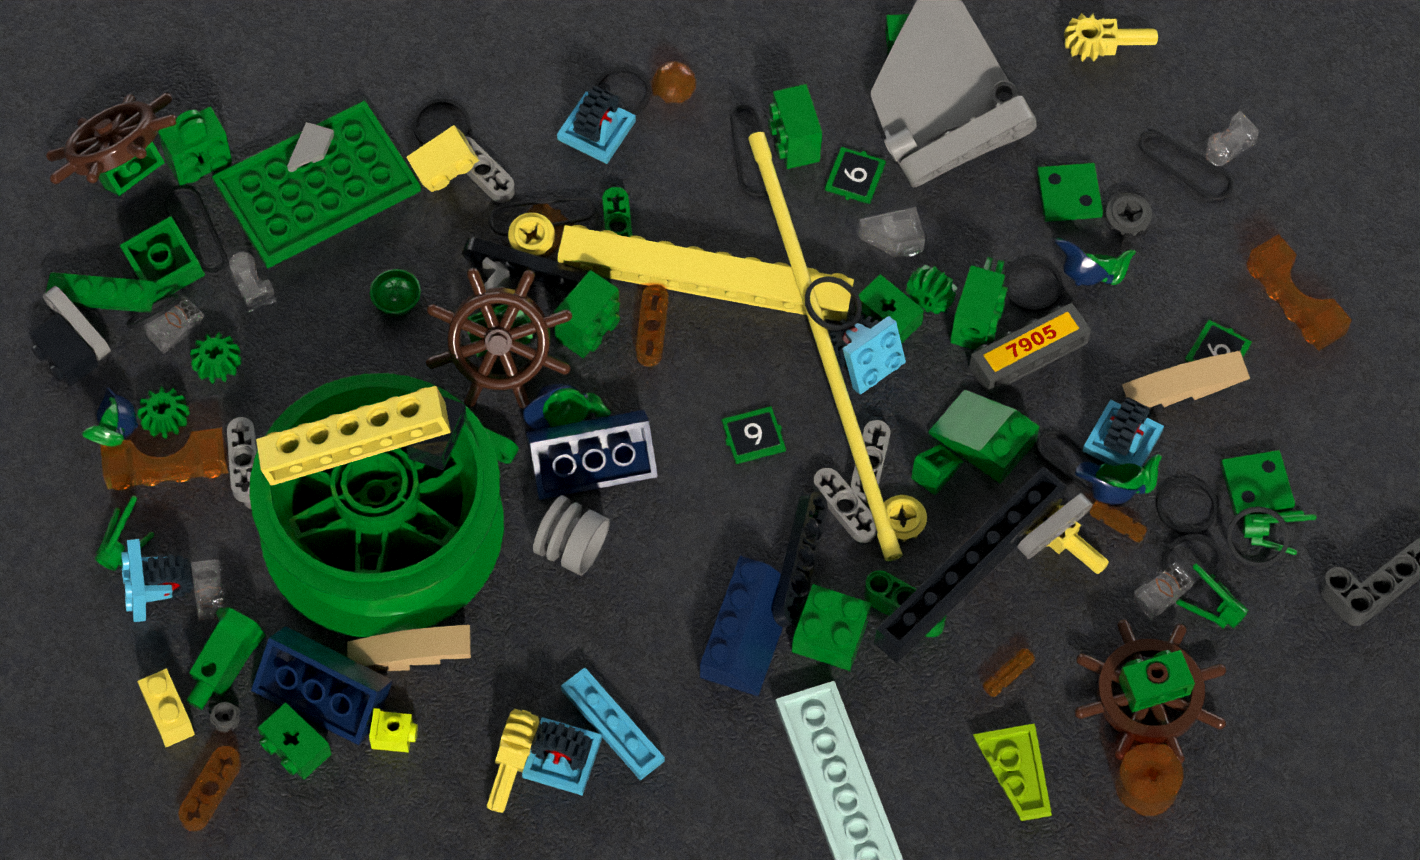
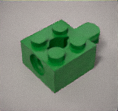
[158,106,232,186]
[950,257,1008,350]

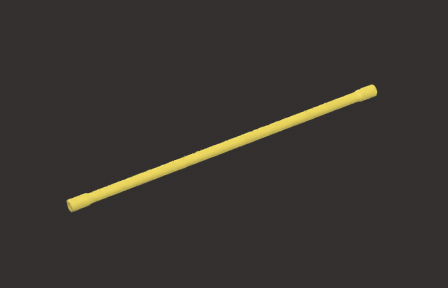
[748,132,902,561]

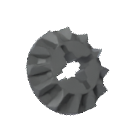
[1106,193,1152,236]

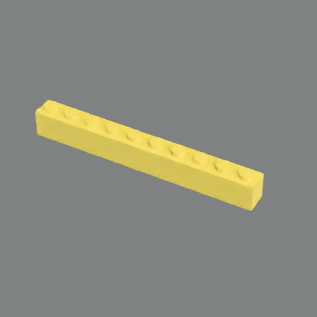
[558,225,854,322]

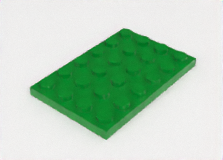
[212,101,421,269]

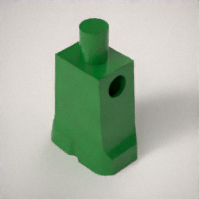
[186,607,266,710]

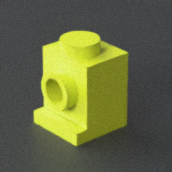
[369,708,418,753]

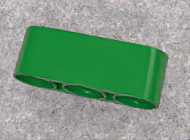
[864,570,947,637]

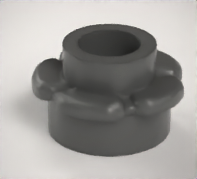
[210,702,241,732]

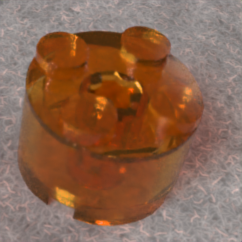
[1115,743,1184,816]

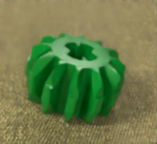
[905,265,958,314]
[190,332,241,384]
[137,387,190,439]

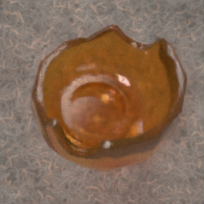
[651,61,696,103]

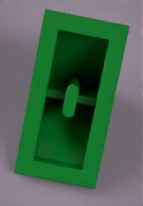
[911,445,964,495]

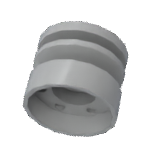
[533,495,610,576]

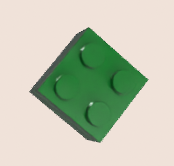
[768,84,822,169]
[120,216,205,303]
[554,270,620,359]
[792,584,872,671]

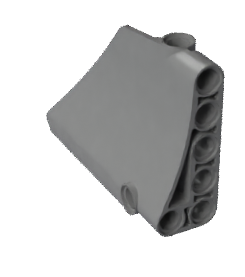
[871,0,1037,187]

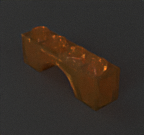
[1247,234,1352,351]
[100,428,228,490]

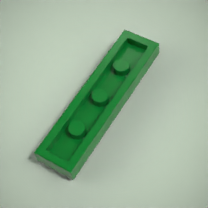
[44,272,158,313]

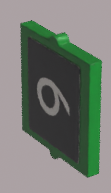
[825,147,886,204]
[1185,320,1252,363]
[721,406,786,464]

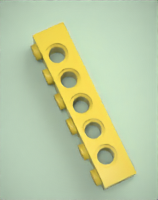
[256,386,451,486]

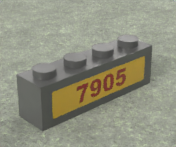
[969,303,1091,395]

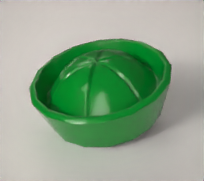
[369,269,421,317]

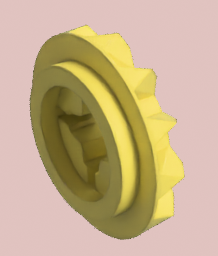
[508,213,555,256]
[884,495,927,542]

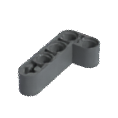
[1320,538,1420,626]

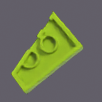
[973,723,1052,821]

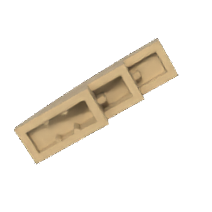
[1122,351,1250,408]
[347,625,471,672]

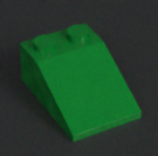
[929,390,1040,484]

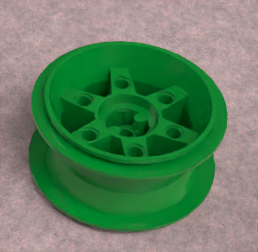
[249,373,504,638]

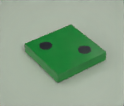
[1037,163,1103,222]
[1220,450,1295,516]

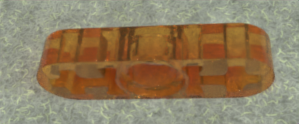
[636,284,668,367]
[178,746,241,831]

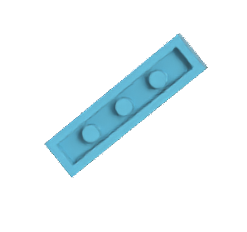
[561,668,665,780]

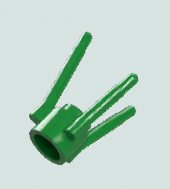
[94,496,154,571]
[1243,510,1317,555]
[1176,563,1249,629]

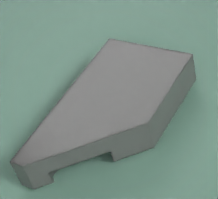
[287,122,334,172]

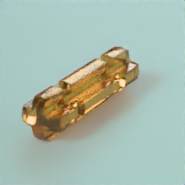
[1090,501,1147,542]
[983,648,1035,697]

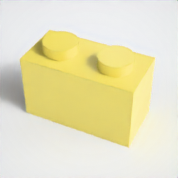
[406,125,480,192]
[137,668,195,747]

